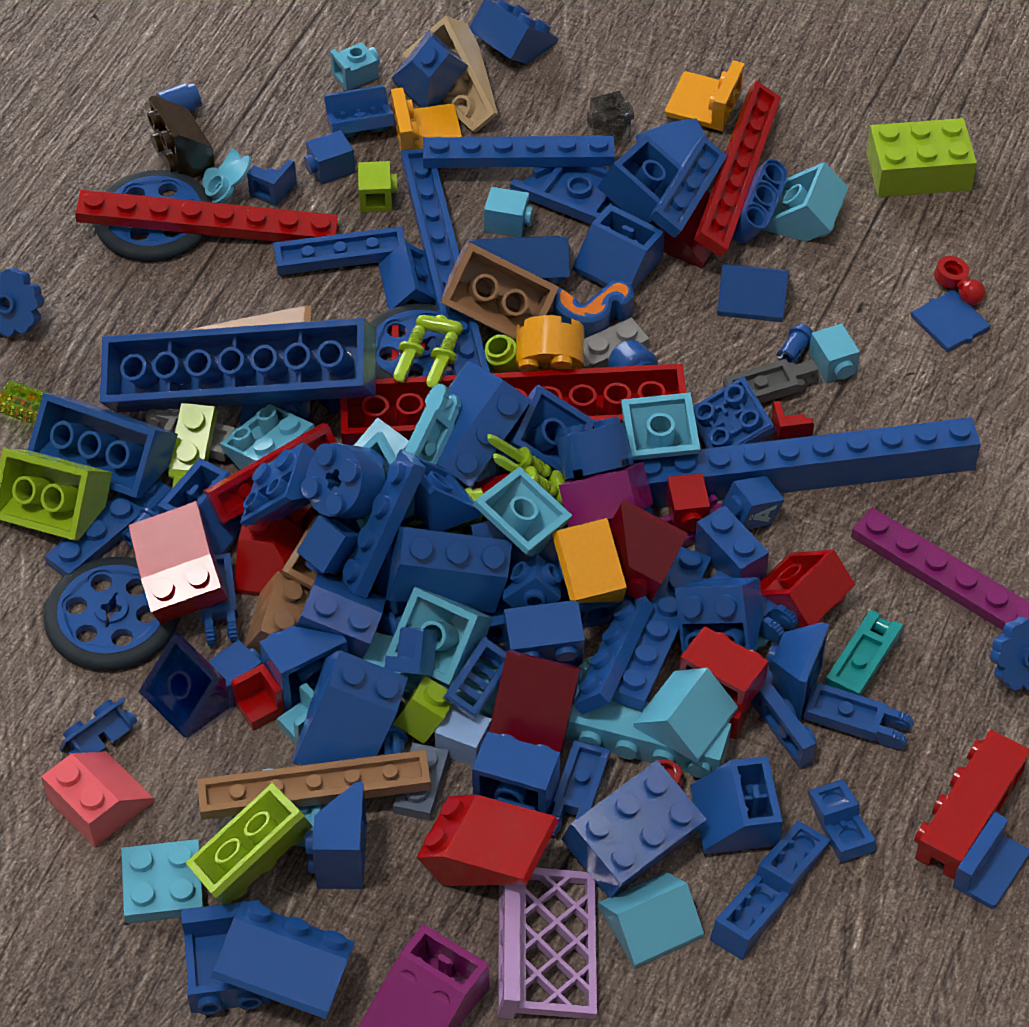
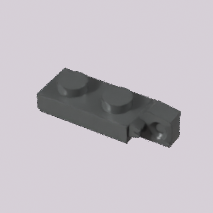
[723,359,819,403]

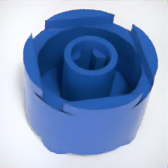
[555,416,634,479]
[301,443,387,520]

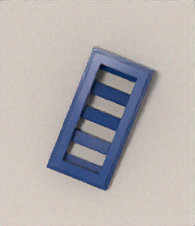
[443,637,506,720]

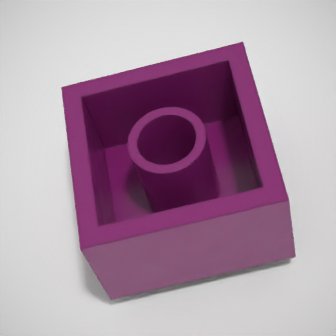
[559,462,653,527]

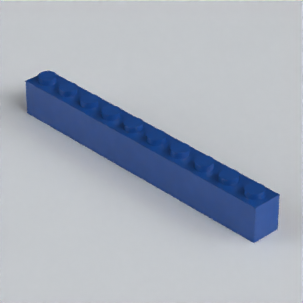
[634,417,981,509]

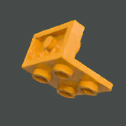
[665,60,745,131]
[391,87,462,151]

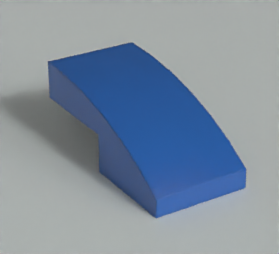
[808,779,876,863]

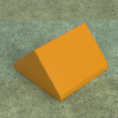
[552,518,627,603]

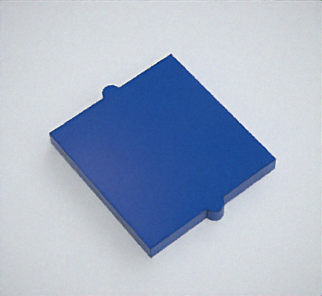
[911,290,991,353]

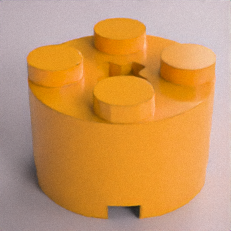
[516,315,584,372]

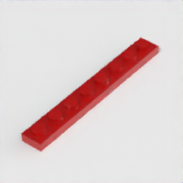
[694,80,781,258]
[75,190,338,242]

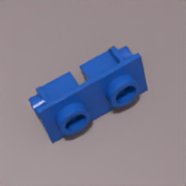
[59,697,137,756]

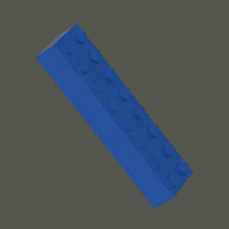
[100,318,377,413]

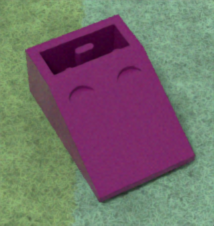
[358,924,490,1027]

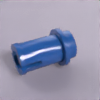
[776,324,813,364]

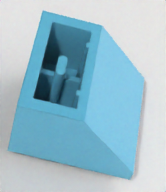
[220,404,315,470]

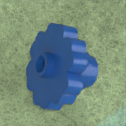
[0,268,44,337]
[990,616,1029,691]

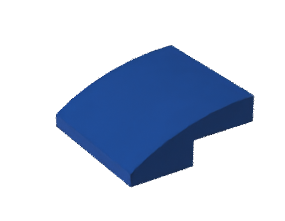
[635,119,706,165]

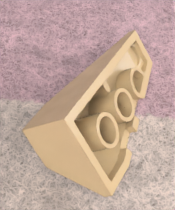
[403,15,498,133]

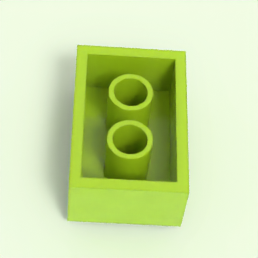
[866,118,977,197]

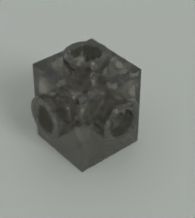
[587,90,634,143]

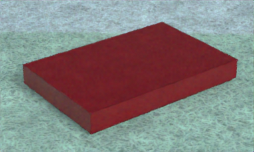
[489,650,582,761]

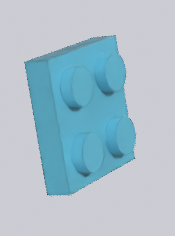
[121,839,204,923]

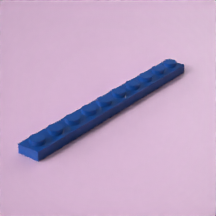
[401,149,490,375]

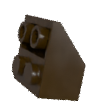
[147,95,215,178]

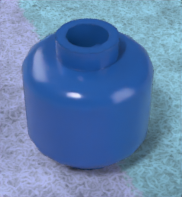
[608,340,658,367]

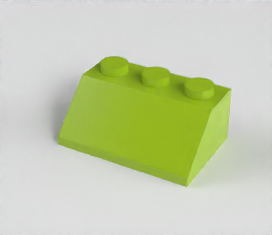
[0,448,112,540]
[185,783,313,904]

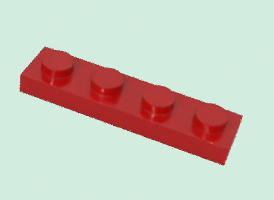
[204,423,337,524]

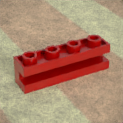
[914,729,1029,880]

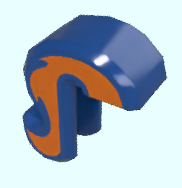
[553,280,634,339]

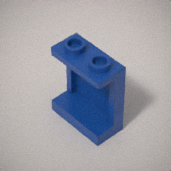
[181,900,271,1015]

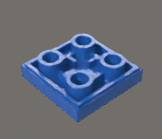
[693,376,777,448]

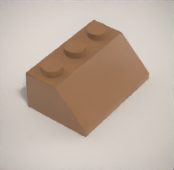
[440,242,559,341]

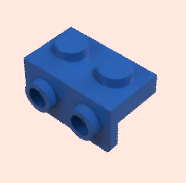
[324,85,395,137]

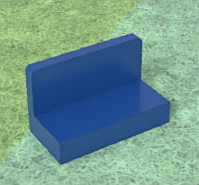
[379,241,436,310]
[953,812,1029,909]

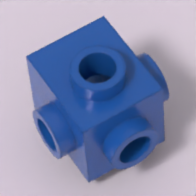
[503,554,562,608]

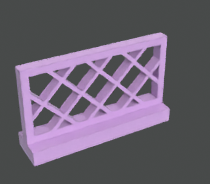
[498,868,597,1019]

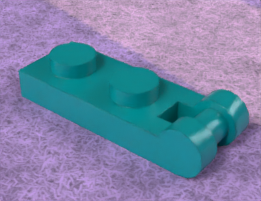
[825,609,905,696]

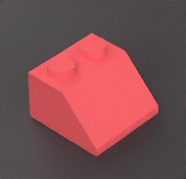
[41,751,155,847]

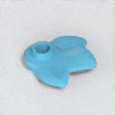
[202,148,251,203]

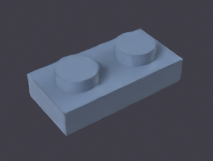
[393,743,449,821]

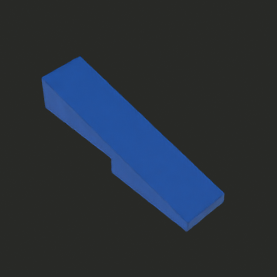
[710,820,831,961]

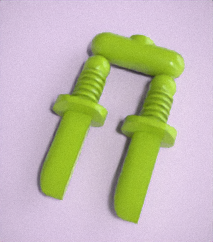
[393,315,463,388]
[487,434,565,505]

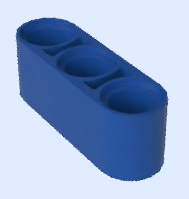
[732,159,788,244]

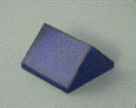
[139,633,230,737]

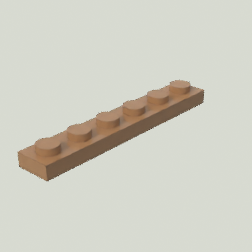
[197,750,431,820]

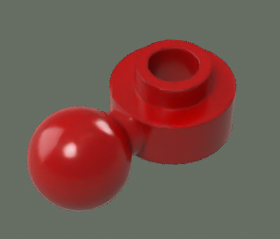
[934,256,986,306]

